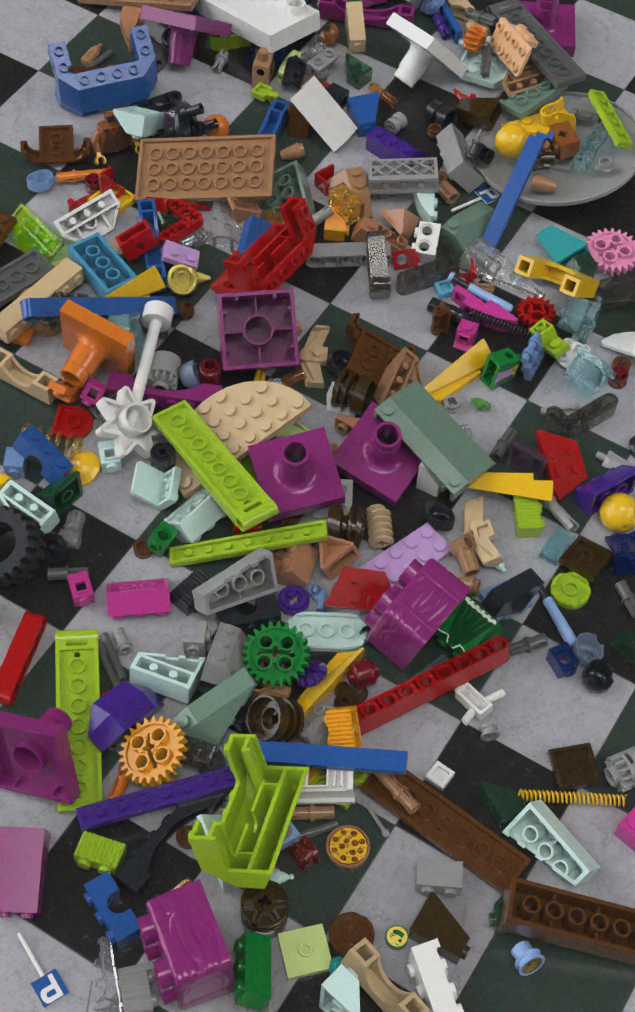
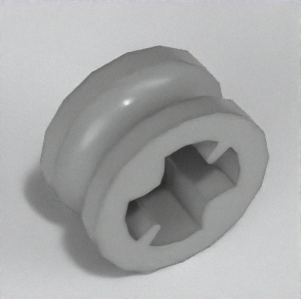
[443,395,461,414]
[479,723,500,741]

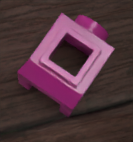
[453,319,479,352]
[79,377,108,407]
[67,570,95,607]

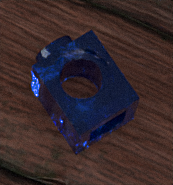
[546,641,580,679]

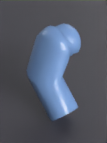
[308,584,328,612]

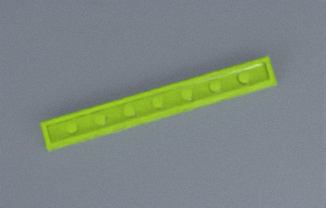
[169,519,329,568]

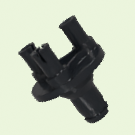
[156,103,219,138]

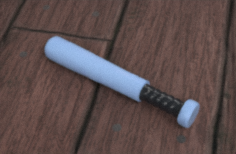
[447,272,513,313]
[538,576,576,647]

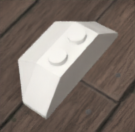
[53,189,120,243]

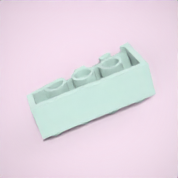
[502,800,601,886]

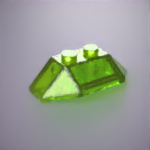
[11,202,64,260]

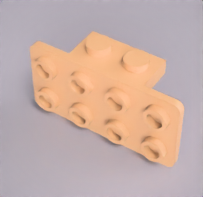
[489,17,539,77]

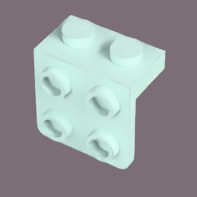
[131,461,182,510]

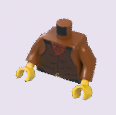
[91,112,140,165]

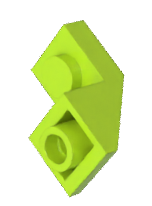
[529,319,571,360]

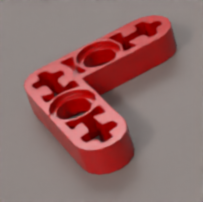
[158,199,204,246]

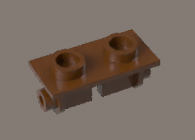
[430,300,452,336]

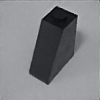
[481,568,545,618]

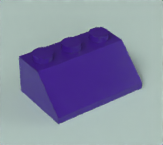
[366,126,426,168]
[573,465,635,518]

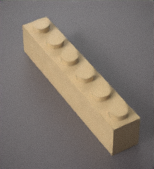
[0,257,84,344]

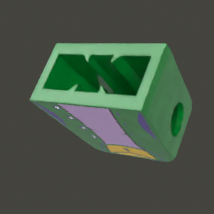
[480,348,522,391]

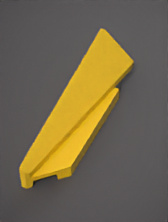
[105,266,166,297]
[424,339,491,405]
[468,472,554,501]
[297,647,365,719]

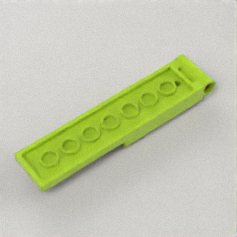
[151,400,279,532]
[55,628,103,814]

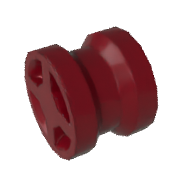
[85,173,100,194]
[608,366,629,389]

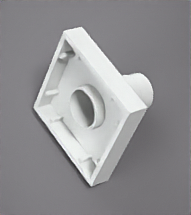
[386,12,469,88]

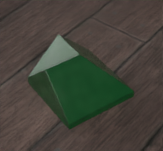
[36,471,83,517]

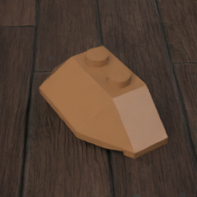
[501,64,548,98]
[328,167,373,221]
[373,347,422,405]

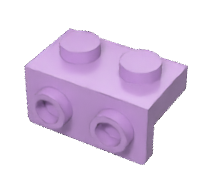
[160,240,200,270]

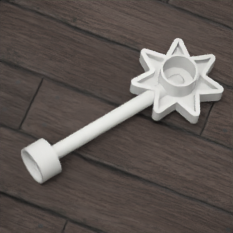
[95,300,174,459]

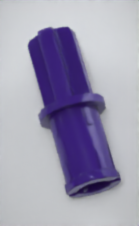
[432,12,451,41]

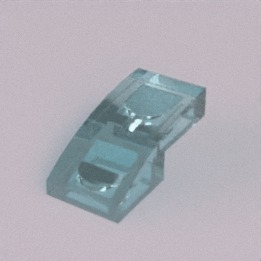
[538,526,575,566]

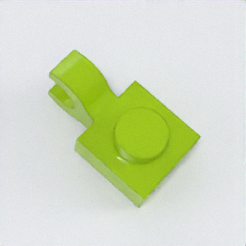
[250,82,280,104]

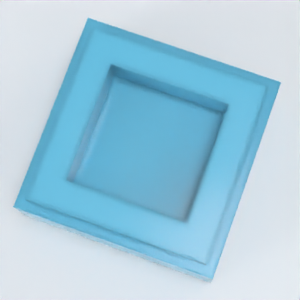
[433,279,454,300]

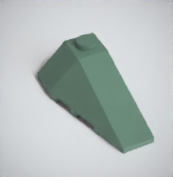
[439,201,494,258]
[172,667,257,756]

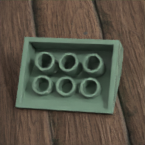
[255,160,316,223]

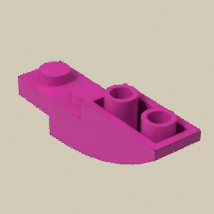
[451,284,518,333]

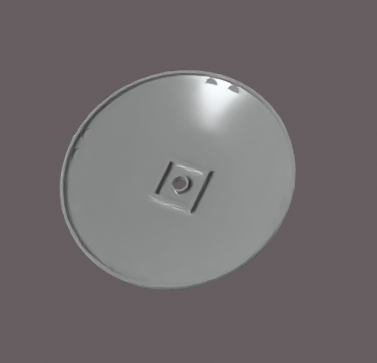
[474,91,635,206]

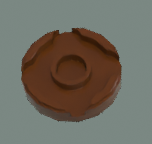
[328,912,375,957]

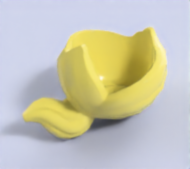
[167,264,211,295]

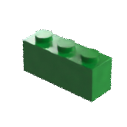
[233,930,271,1011]

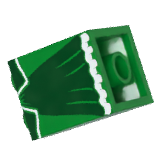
[435,595,505,657]

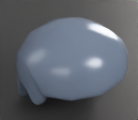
[179,360,200,389]
[572,632,604,665]

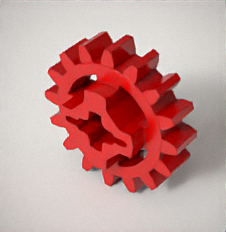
[516,295,556,329]

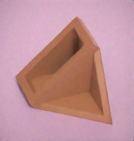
[227,196,263,226]
[380,208,420,239]
[319,536,362,581]

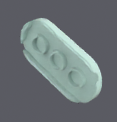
[287,611,368,652]

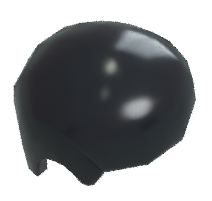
[582,659,614,694]

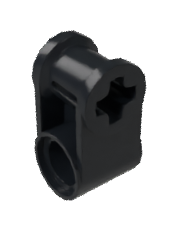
[465,139,495,165]

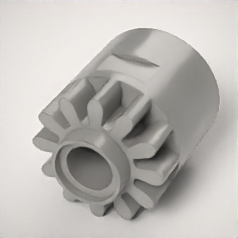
[146,350,182,391]
[604,746,635,793]

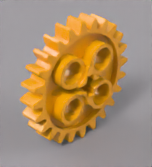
[118,716,188,787]

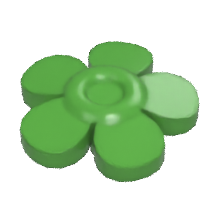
[471,398,491,410]

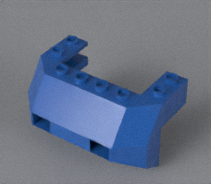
[48,25,158,117]

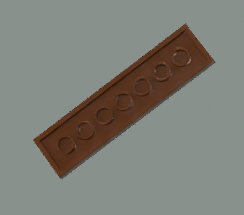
[360,769,531,896]

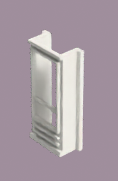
[296,769,355,805]

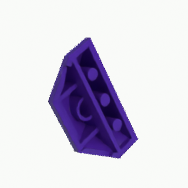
[88,681,165,753]

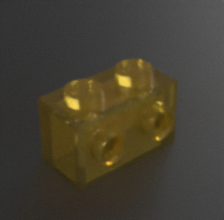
[328,182,364,225]

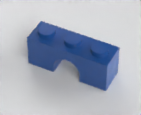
[12,424,74,483]
[83,871,141,950]

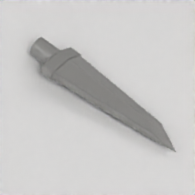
[595,450,635,469]

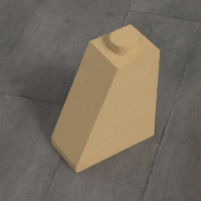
[344,1,366,53]

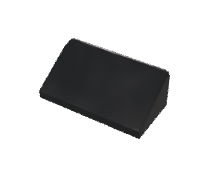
[281,55,307,90]

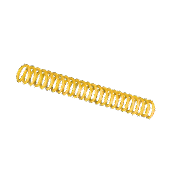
[517,789,627,807]

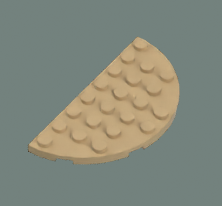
[175,381,313,499]

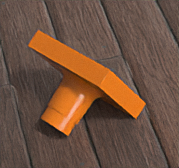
[59,299,135,387]

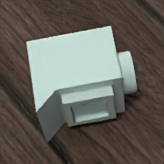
[98,440,122,473]

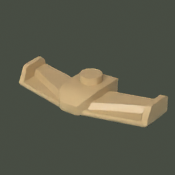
[299,325,330,389]
[463,495,504,567]

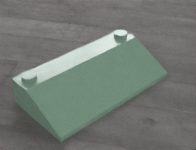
[373,380,496,501]

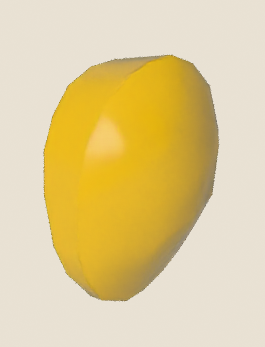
[69,451,101,486]

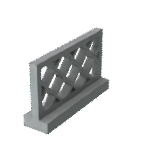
[368,157,439,194]

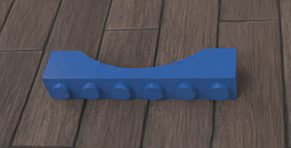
[257,98,290,139]
[137,198,168,293]

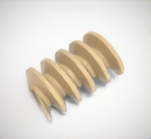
[366,504,394,549]

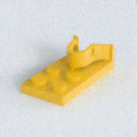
[501,97,576,136]

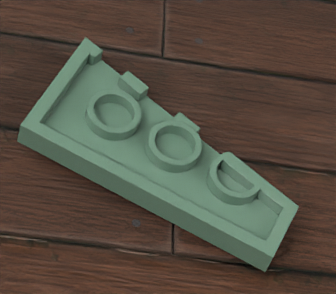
[499,80,568,120]

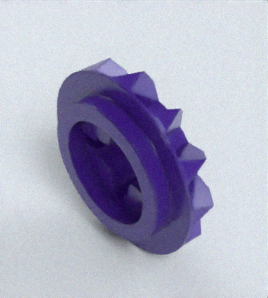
[277,585,310,615]
[295,660,327,688]

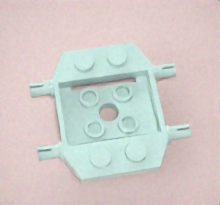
[458,35,510,89]

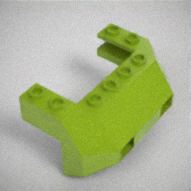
[188,734,309,889]

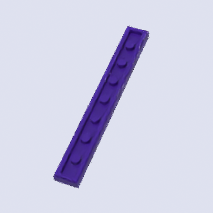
[76,766,236,832]

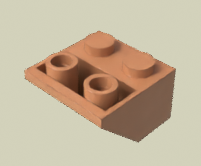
[272,544,319,586]

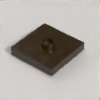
[558,536,613,582]
[548,743,602,792]

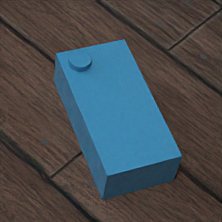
[68,232,137,297]

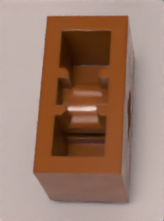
[547,121,580,160]

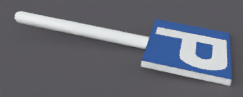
[451,185,501,212]
[17,932,69,1009]

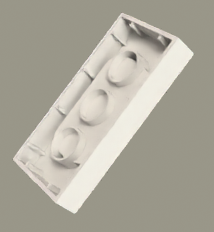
[193,0,320,53]

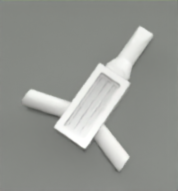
[453,682,506,726]

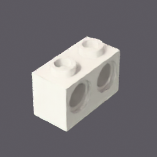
[411,221,441,263]

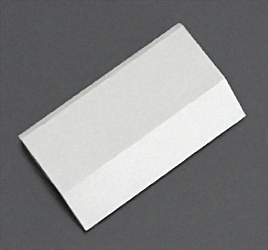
[290,76,357,152]

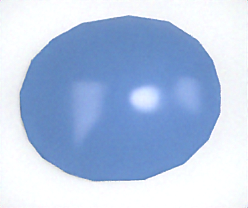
[26,169,54,193]

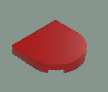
[50,404,93,441]

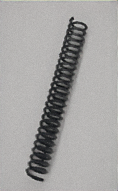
[468,308,533,339]

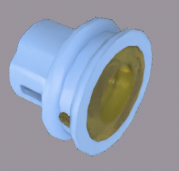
[511,941,545,976]

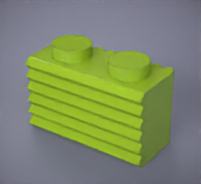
[512,496,545,538]
[73,831,127,875]

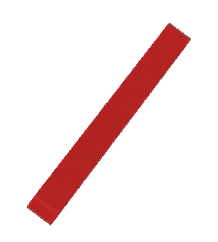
[356,636,510,736]

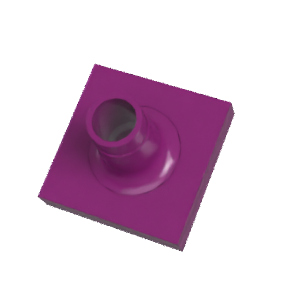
[520,0,576,57]
[140,5,232,67]
[333,401,422,507]
[248,427,345,522]
[0,707,81,805]

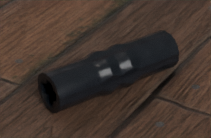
[427,297,482,330]

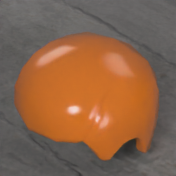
[205,114,230,136]

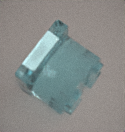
[557,295,604,345]
[107,311,145,353]
[563,344,617,397]

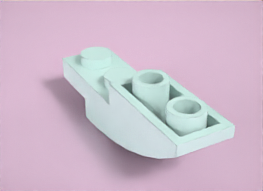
[413,166,438,223]

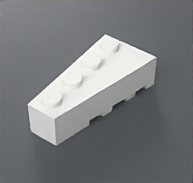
[406,938,464,1012]

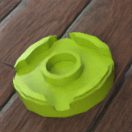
[550,572,591,609]

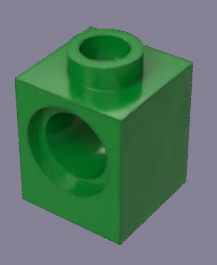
[145,520,179,557]

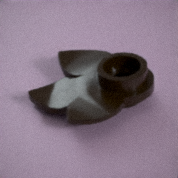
[334,681,369,707]

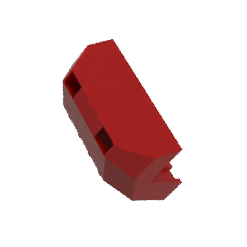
[209,196,317,294]

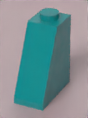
[536,225,590,267]

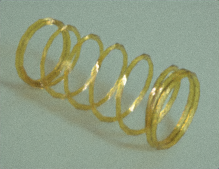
[21,421,83,460]

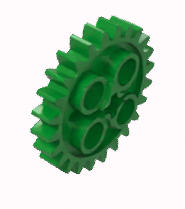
[241,621,311,689]

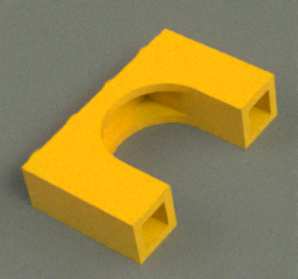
[514,255,600,298]

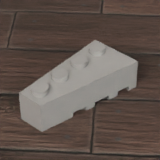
[436,123,485,194]
[192,547,279,615]

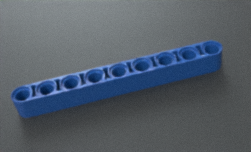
[20,296,179,322]

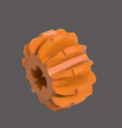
[463,24,487,53]

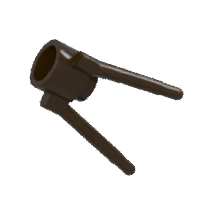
[531,149,555,172]

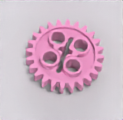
[584,228,635,276]

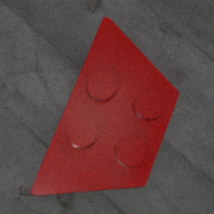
[535,430,588,502]
[323,567,392,612]

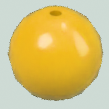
[495,123,529,159]
[599,492,635,533]

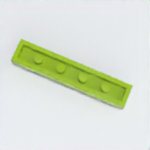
[587,89,633,149]

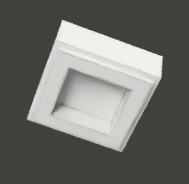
[424,760,455,791]

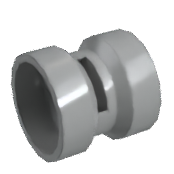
[384,112,408,134]

